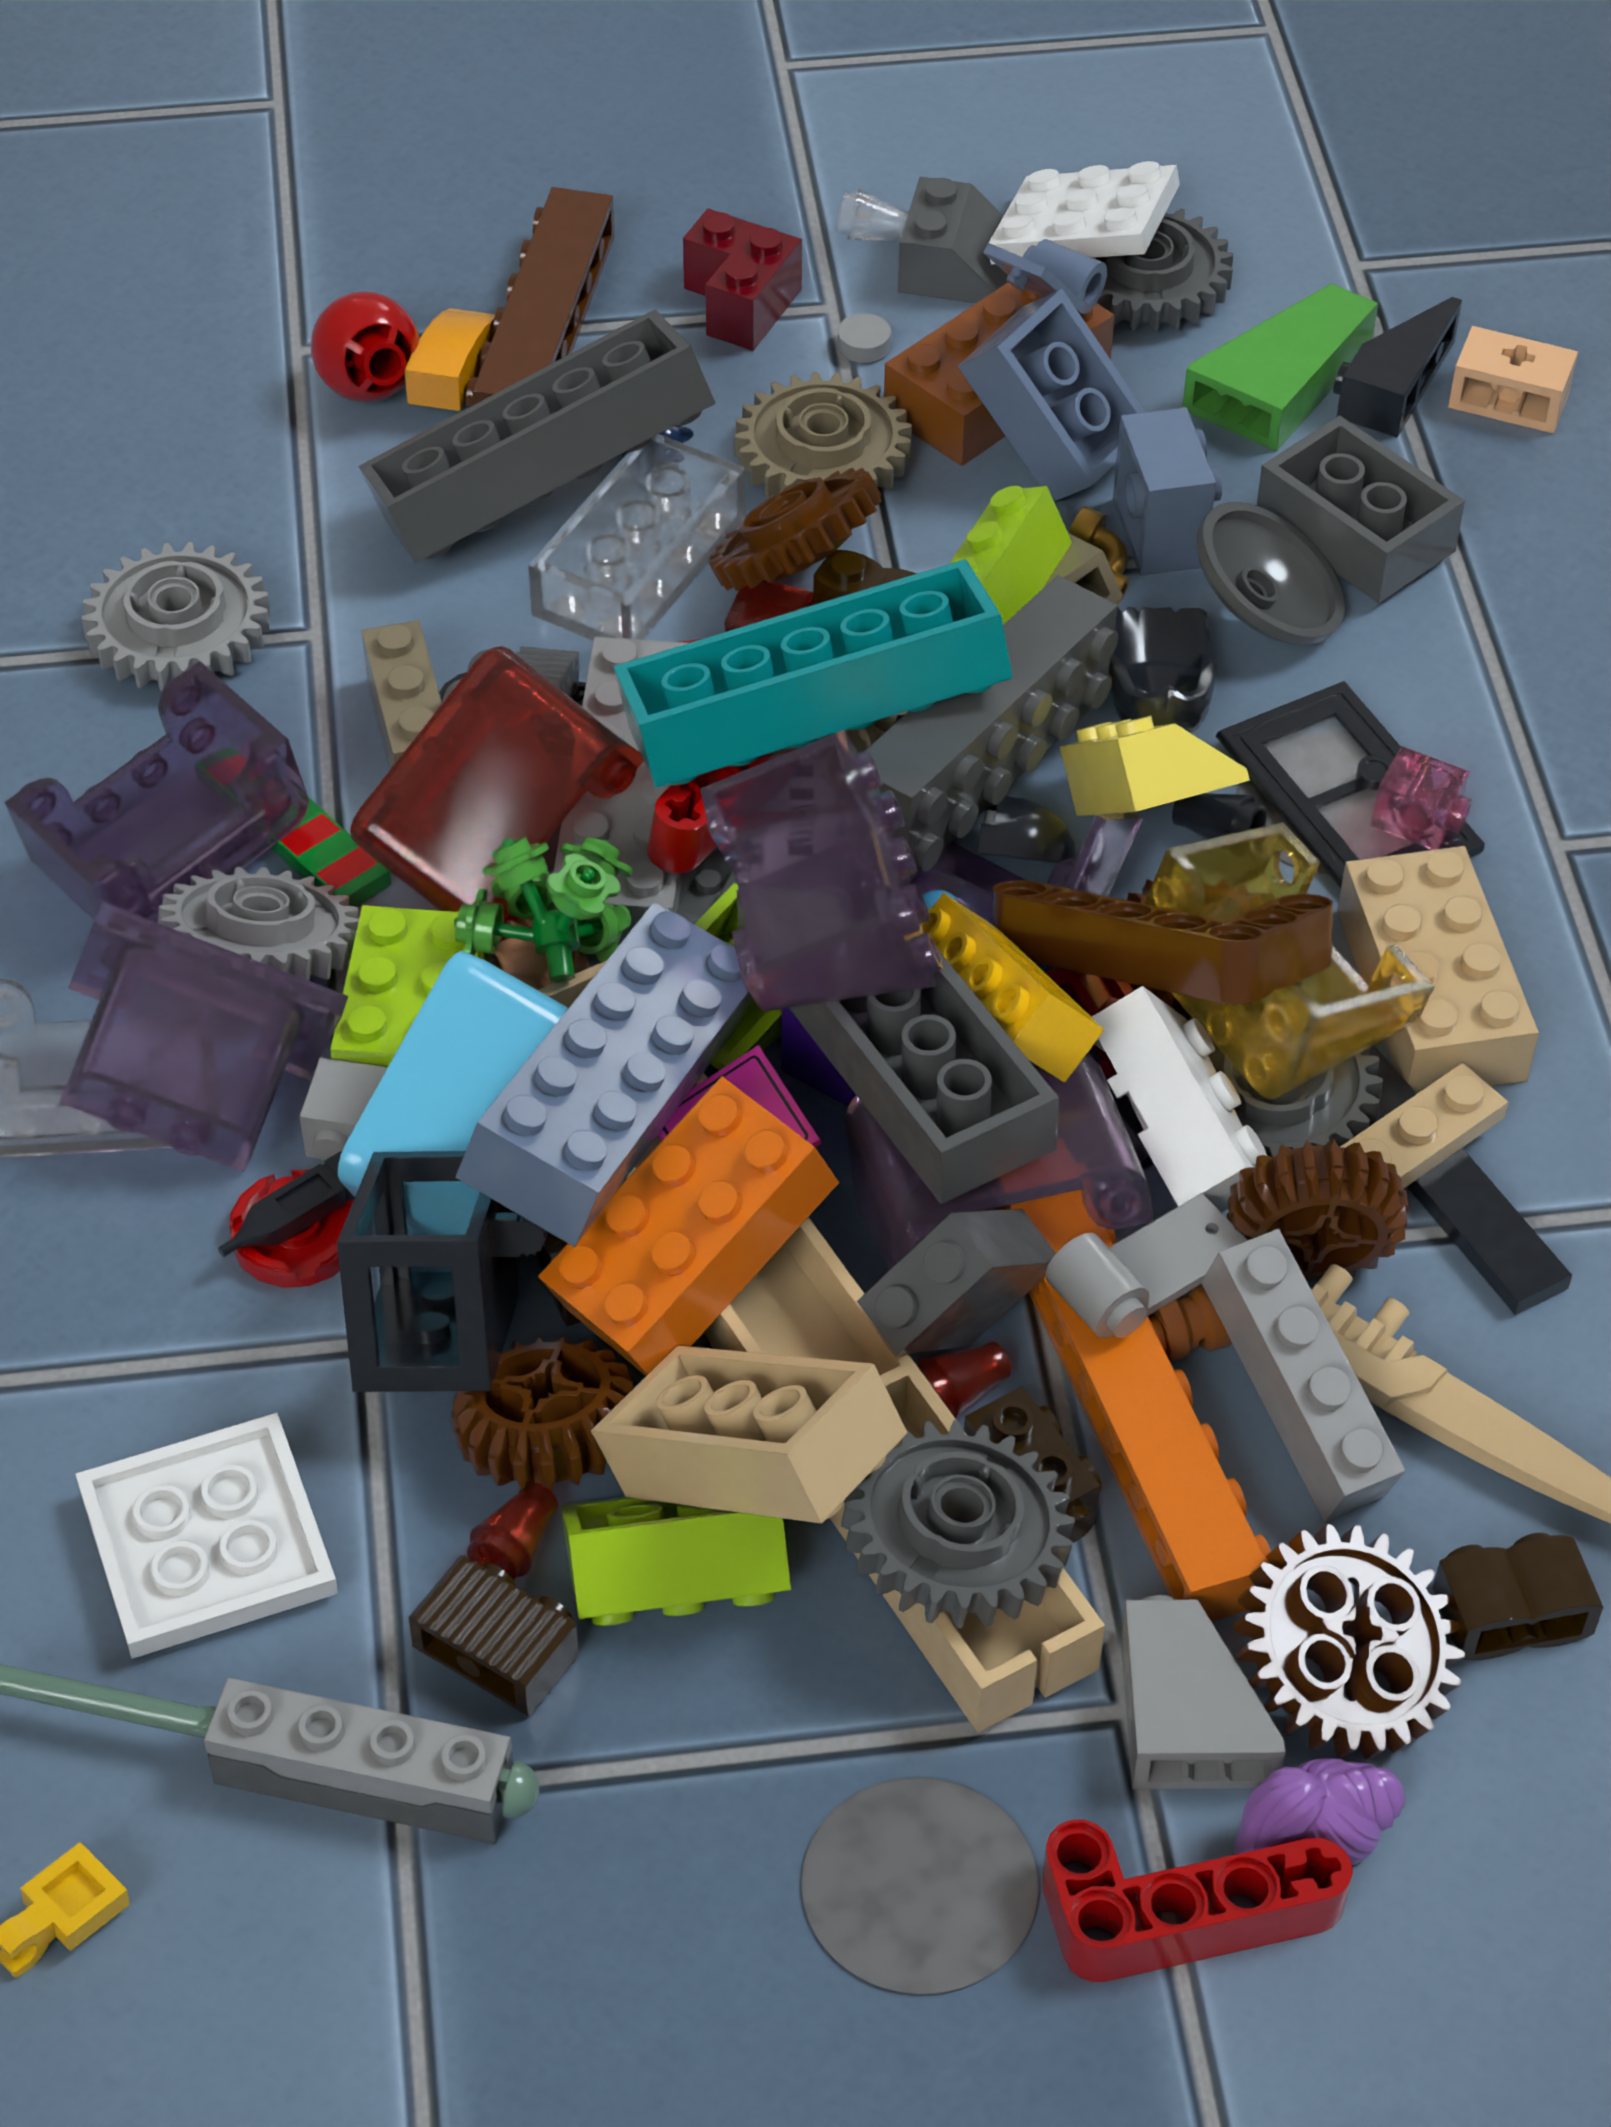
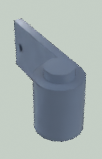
[983,239,1107,314]

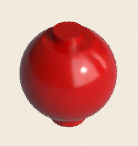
[311,291,420,402]

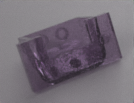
[59,902,348,1172]

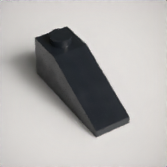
[1333,297,1462,438]

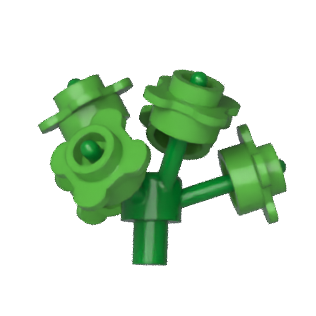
[454,836,633,983]

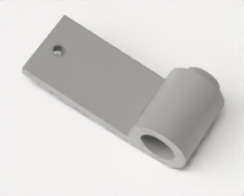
[1045,1193,1248,1338]

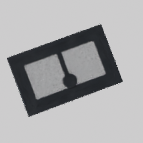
[1216,681,1485,888]

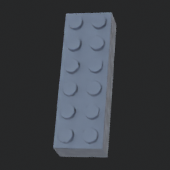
[455,902,767,1247]

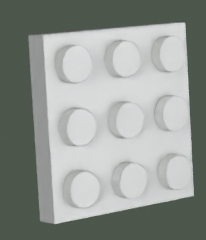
[989,161,1180,265]
[75,1413,338,1659]

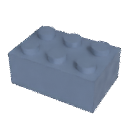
[957,288,1146,502]

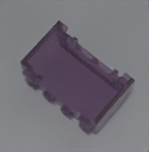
[4,661,309,948]

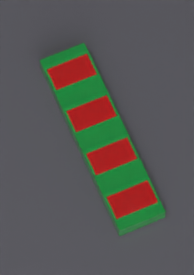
[196,739,392,907]

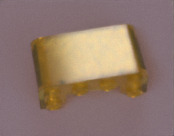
[1145,822,1435,1099]

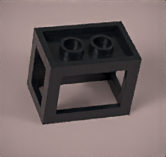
[337,1151,548,1392]

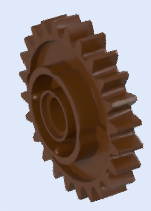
[709,468,882,591]

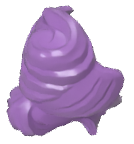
[1234,1758,1405,1865]

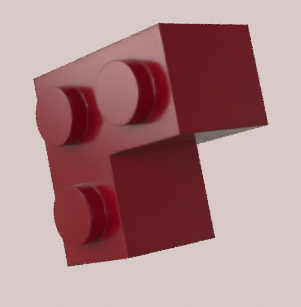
[683,208,802,351]

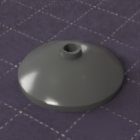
[1197,502,1345,644]

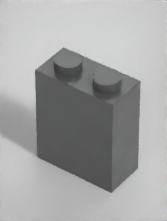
[857,1209,1056,1355]

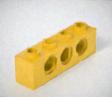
[917,892,1105,1083]

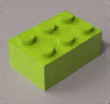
[330,905,491,1067]

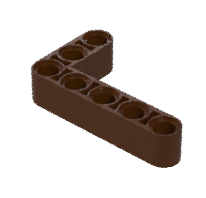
[992,880,1333,1004]

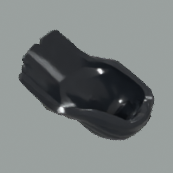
[1109,607,1218,733]

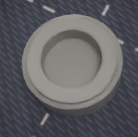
[837,313,891,363]

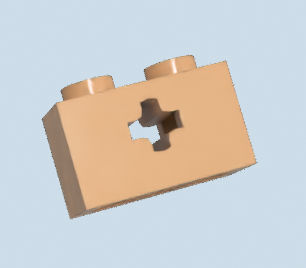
[1448,326,1578,434]

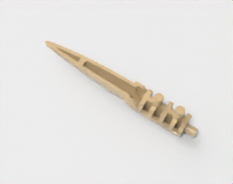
[1310,1264,1611,1524]

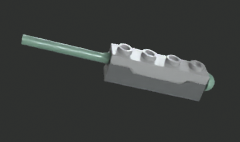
[0,1664,540,1844]

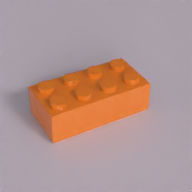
[538,1076,839,1376]

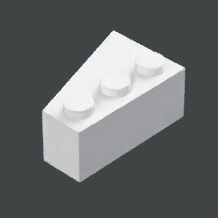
[1092,986,1267,1213]

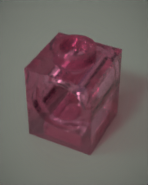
[1371,746,1472,850]

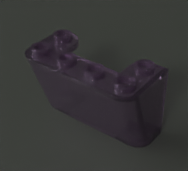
[700,730,943,1011]

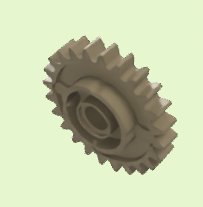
[735,372,912,497]

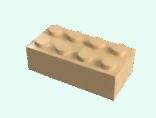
[1337,846,1539,1094]
[591,1346,908,1524]

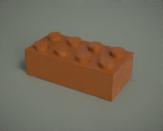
[884,283,1115,466]

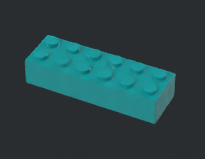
[613,559,1013,788]

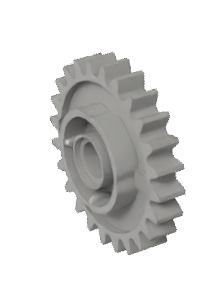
[82,542,271,691]
[158,867,359,989]

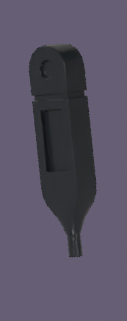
[218,1151,355,1257]

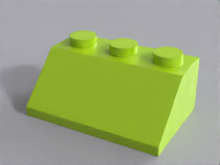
[949,486,1072,625]
[561,1496,791,1626]

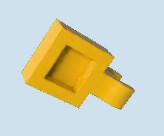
[0,1842,130,1978]

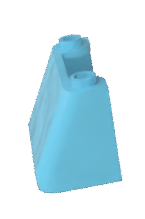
[338,951,568,1235]

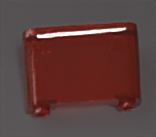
[350,646,644,944]

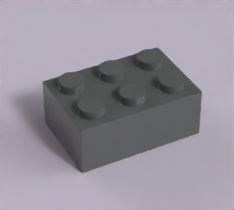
[1256,415,1465,603]

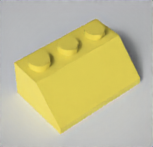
[1059,716,1250,816]

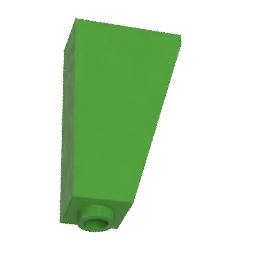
[1182,283,1378,451]

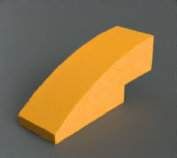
[405,308,495,411]

